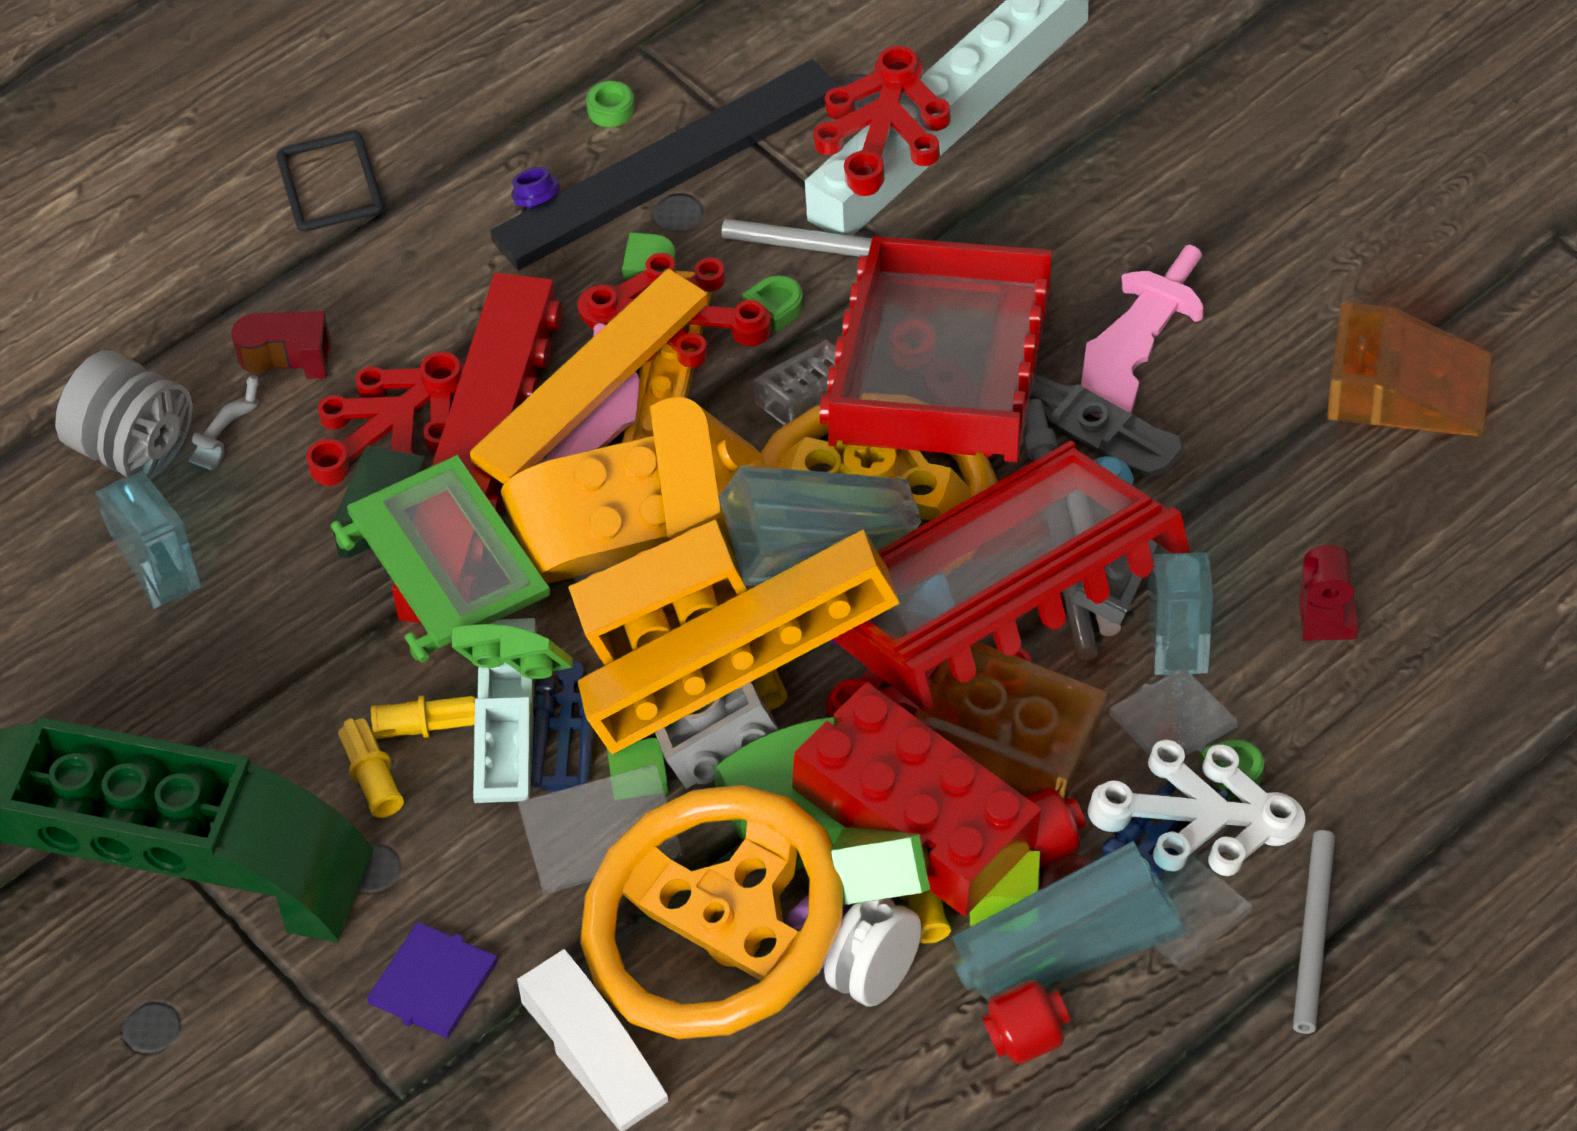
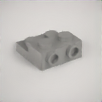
[655,681,779,789]

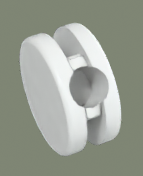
[824,898,921,1007]

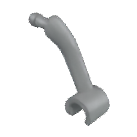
[189,375,260,470]

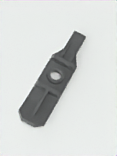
[1029,373,1184,478]

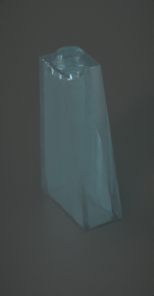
[718,465,921,586]
[952,841,1188,1001]

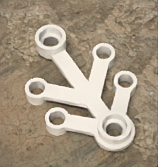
[1088,740,1305,876]

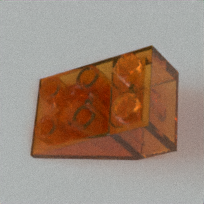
[1327,302,1492,437]

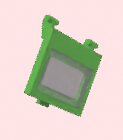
[331,455,550,663]

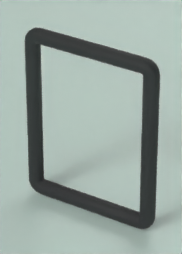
[276,131,384,231]

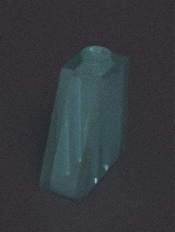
[95,471,201,609]
[1147,552,1213,675]

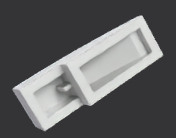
[517,949,668,1131]

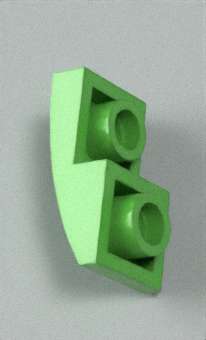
[452,624,573,679]

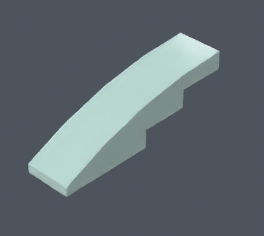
[473,618,537,803]

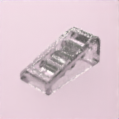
[753,340,836,425]

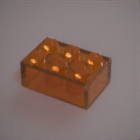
[914,641,1108,799]

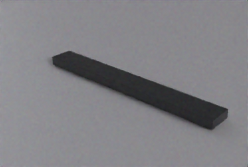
[490,59,840,271]

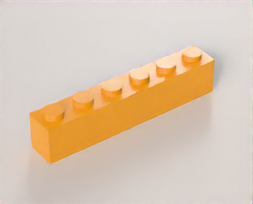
[577,529,900,755]

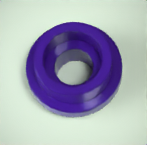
[511,167,560,209]

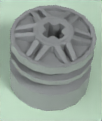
[55,350,193,482]

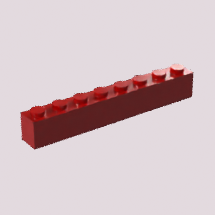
[392,273,563,624]

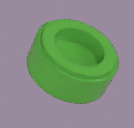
[586,81,635,127]

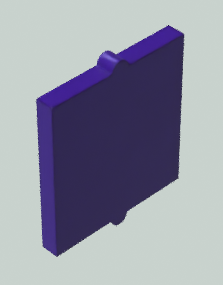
[367,922,498,1039]

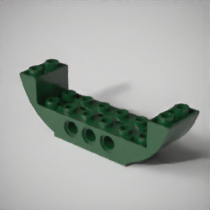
[0,717,373,943]

